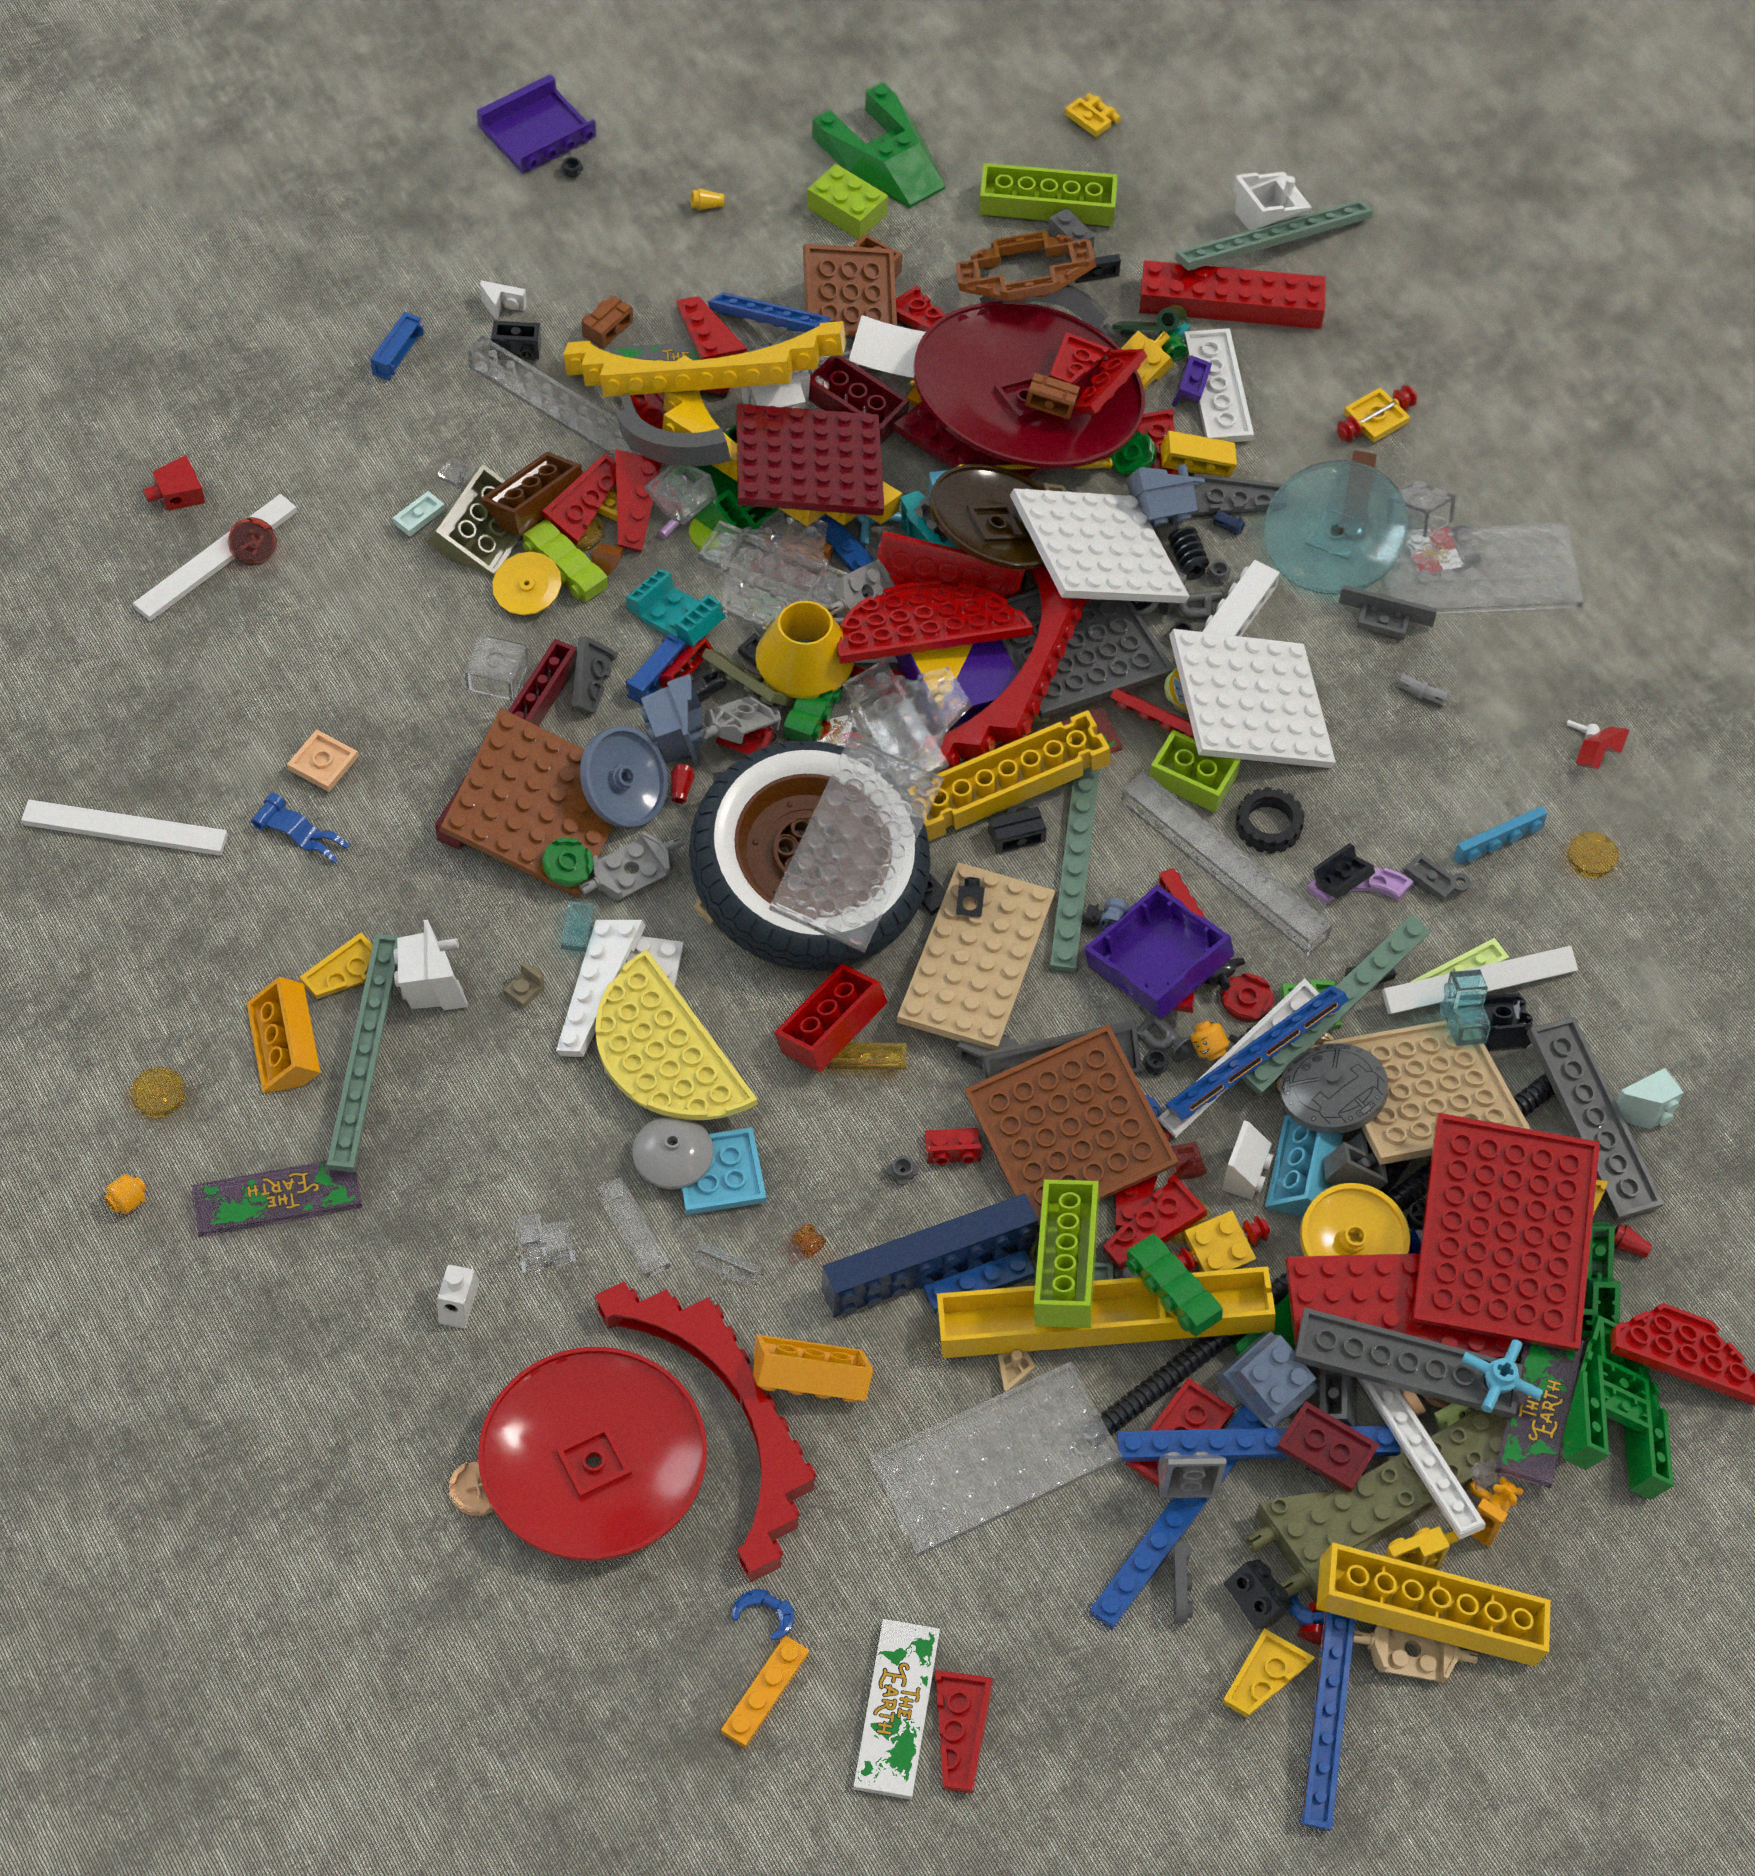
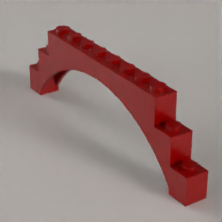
[918,566,1089,775]
[595,1281,817,1583]

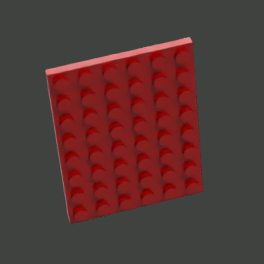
[1412,1113,1600,1352]

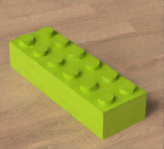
[979,163,1118,226]
[1034,1179,1099,1328]

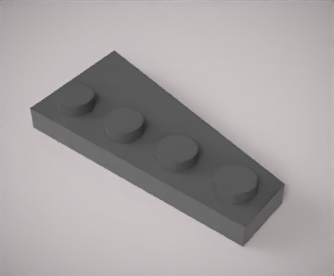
[1191,473,1289,516]

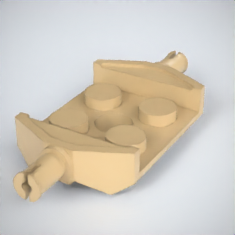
[1353,1625,1478,1683]

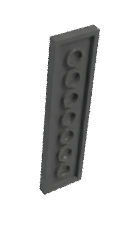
[1527,1017,1664,1221]
[1293,1308,1523,1418]

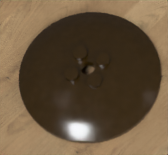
[929,464,1045,570]

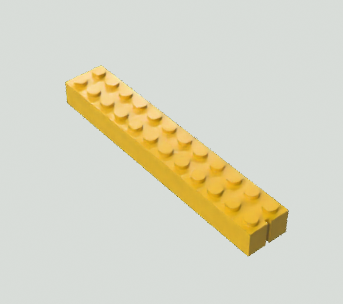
[937,1266,1276,1358]

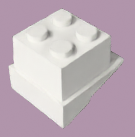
[1233,172,1312,231]
[741,372,810,409]
[394,920,468,1011]

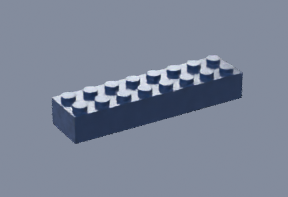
[821,1193,1039,1318]

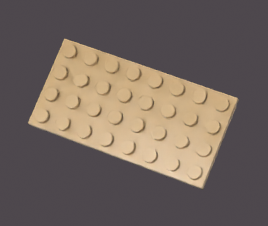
[896,862,1056,1050]

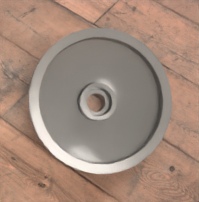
[632,1116,713,1189]

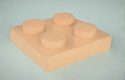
[287,729,359,792]

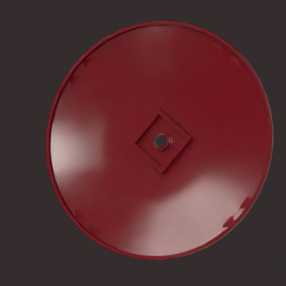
[913,301,1145,469]

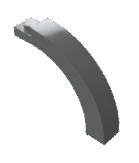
[979,278,1116,342]
[615,393,731,466]

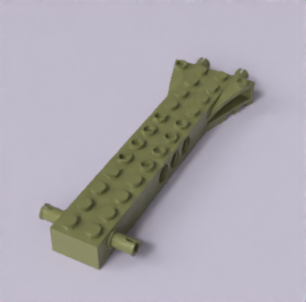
[1245,1359,1573,1603]

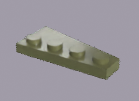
[702,648,797,708]

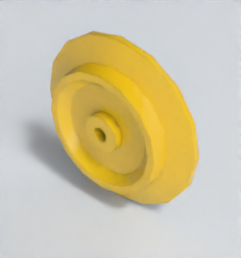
[492,552,562,616]

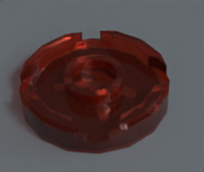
[227,517,277,565]

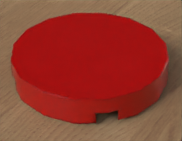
[1221,973,1274,1022]

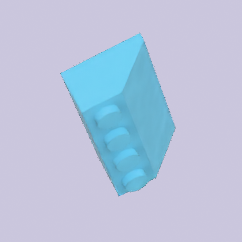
[1265,1115,1343,1218]

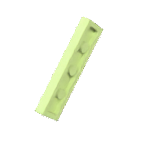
[1410,938,1509,982]

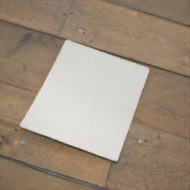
[849,315,925,378]

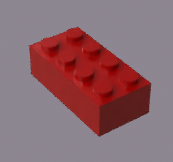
[774,964,888,1072]

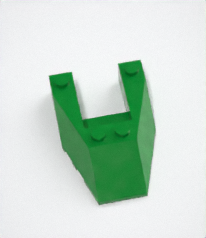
[812,82,946,208]
[1563,1315,1674,1500]

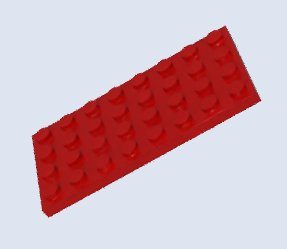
[1285,1253,1518,1366]

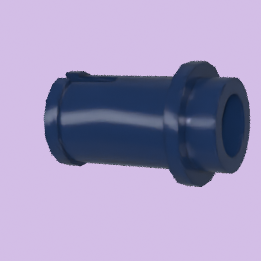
[1213,510,1246,535]

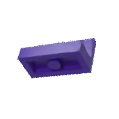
[1171,355,1212,407]

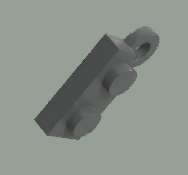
[1403,852,1471,903]

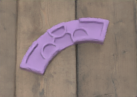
[1306,868,1414,905]

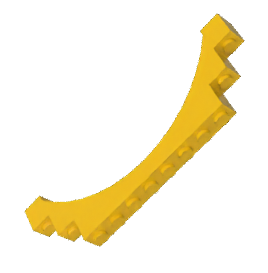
[563,321,846,397]
[662,355,902,527]

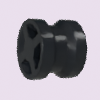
[1406,1200,1426,1230]

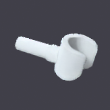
[1567,720,1600,739]

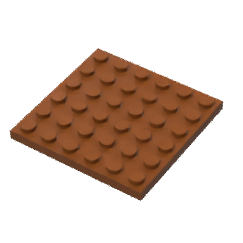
[439,708,613,898]
[964,1024,1179,1229]

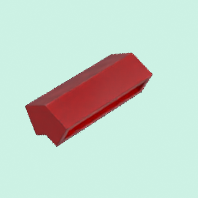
[660,638,713,688]

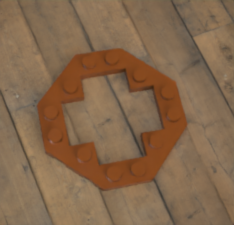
[955,231,1096,302]

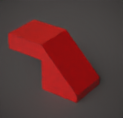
[1576,726,1630,769]

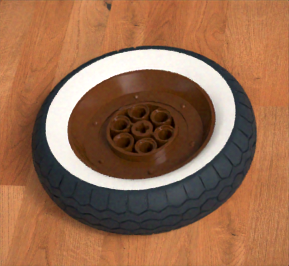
[689,741,930,971]

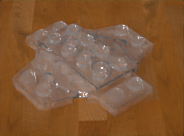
[698,509,848,630]
[820,659,972,791]

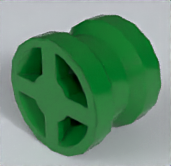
[1161,332,1188,362]

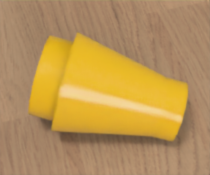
[691,188,724,211]

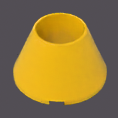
[756,601,854,699]

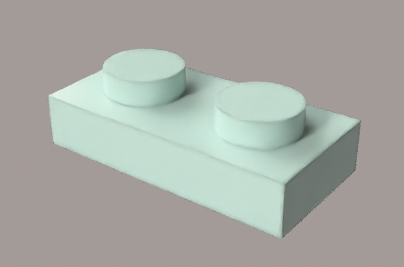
[393,491,445,537]

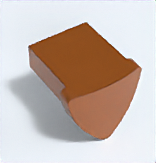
[591,543,624,576]

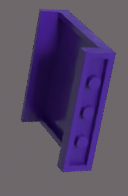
[476,74,596,174]

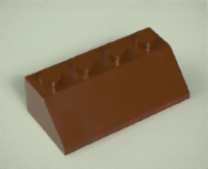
[481,451,583,536]

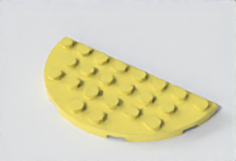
[595,949,758,1120]

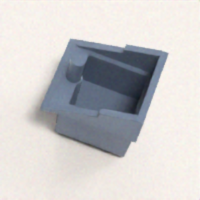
[1126,464,1205,529]
[640,674,710,766]
[1215,1331,1319,1428]

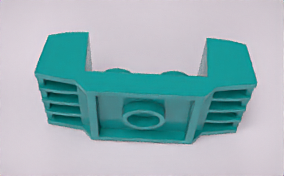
[900,491,960,549]
[626,568,726,647]

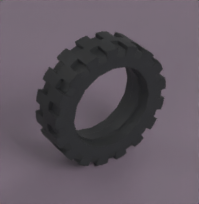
[1235,787,1304,854]

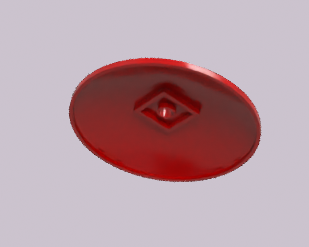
[478,1347,707,1561]

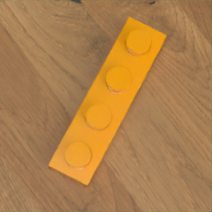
[721,1636,810,1749]

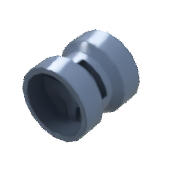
[1099,898,1130,930]

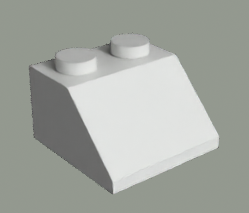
[1222,1121,1273,1200]

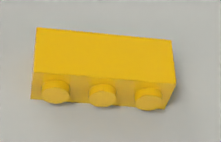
[1160,431,1237,477]

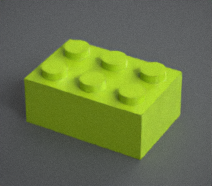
[807,163,888,239]
[1148,730,1241,813]

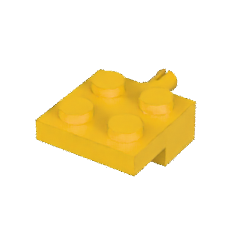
[1121,331,1174,390]
[1384,1526,1459,1570]

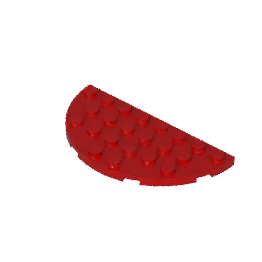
[837,581,1033,664]

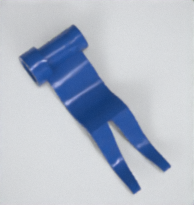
[251,792,350,863]

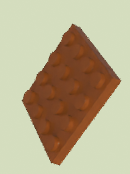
[803,244,897,339]

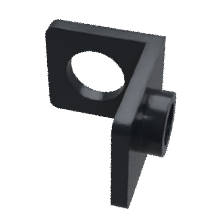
[956,877,985,917]

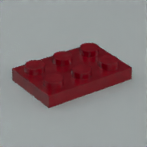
[1277,1401,1380,1493]

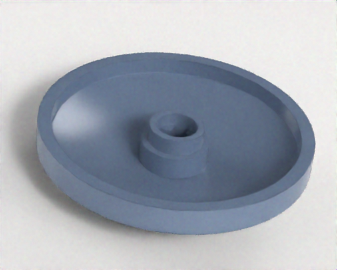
[580,726,668,828]

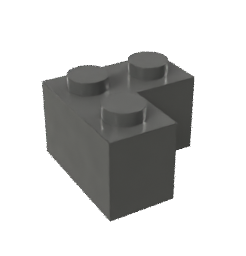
[1323,1132,1388,1190]

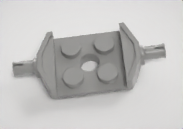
[826,559,896,616]
[700,695,784,744]
[579,831,683,900]

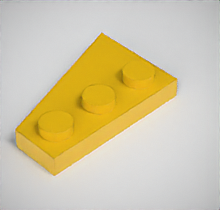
[299,932,373,1000]
[1222,1628,1316,1718]

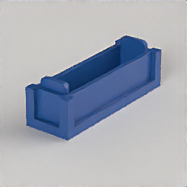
[370,312,424,381]
[626,633,686,706]

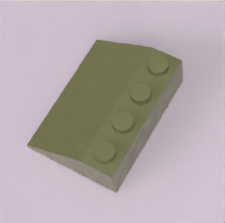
[426,463,522,577]

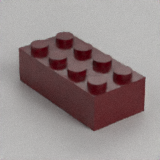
[808,355,910,445]

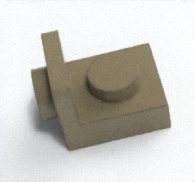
[503,962,545,1009]

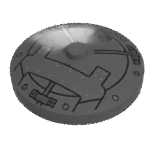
[1280,1043,1388,1134]

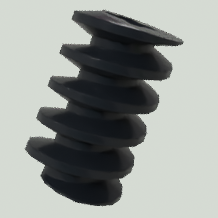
[1168,527,1210,580]

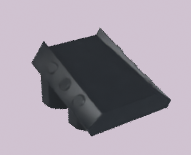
[1471,993,1533,1052]

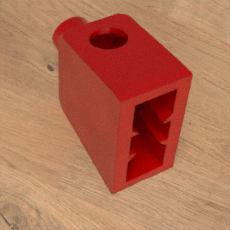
[143,455,205,510]

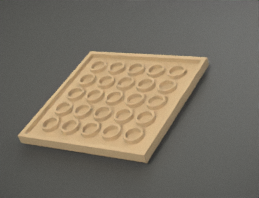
[1323,1016,1530,1165]

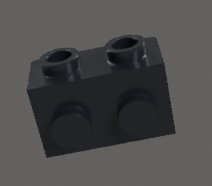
[1313,843,1375,899]

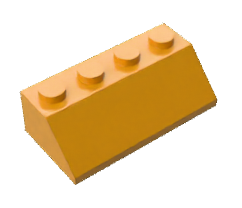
[246,977,321,1093]
[753,1334,873,1403]

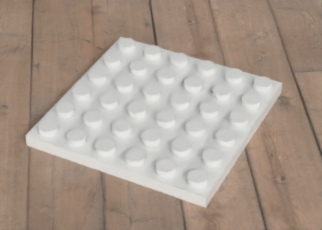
[1010,489,1189,603]
[1169,629,1336,768]

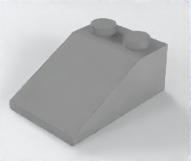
[1158,1452,1226,1498]

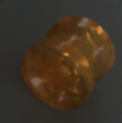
[791,1223,826,1258]

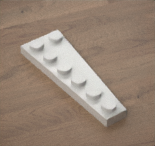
[556,920,646,1057]

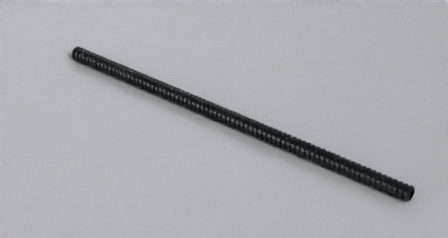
[1081,1073,1555,1448]

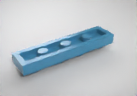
[1453,806,1548,865]

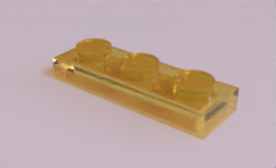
[827,1043,907,1070]

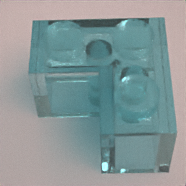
[1440,969,1491,1046]

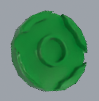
[1110,432,1157,477]
[542,837,594,887]

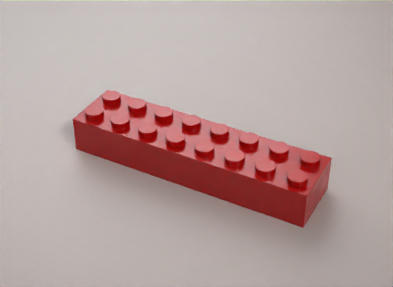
[1139,260,1326,329]

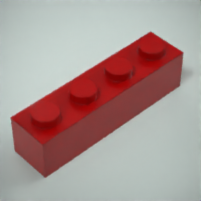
[1158,868,1204,917]

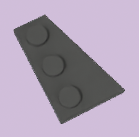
[571,636,618,715]

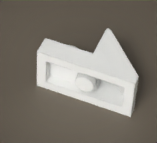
[480,280,527,320]

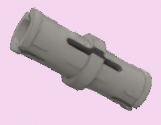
[1397,673,1449,707]

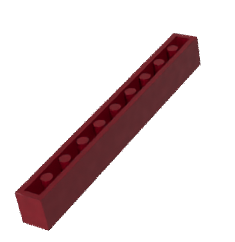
[435,639,577,850]

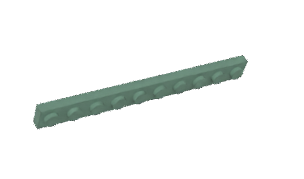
[1175,200,1373,270]
[1050,767,1100,974]
[1241,914,1431,1096]
[327,934,401,1173]

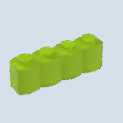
[523,519,608,603]

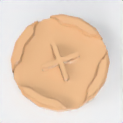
[449,1460,494,1516]

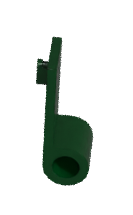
[1112,304,1187,334]

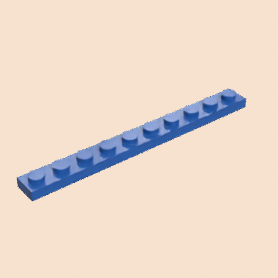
[1089,1404,1264,1630]
[1117,1426,1401,1462]

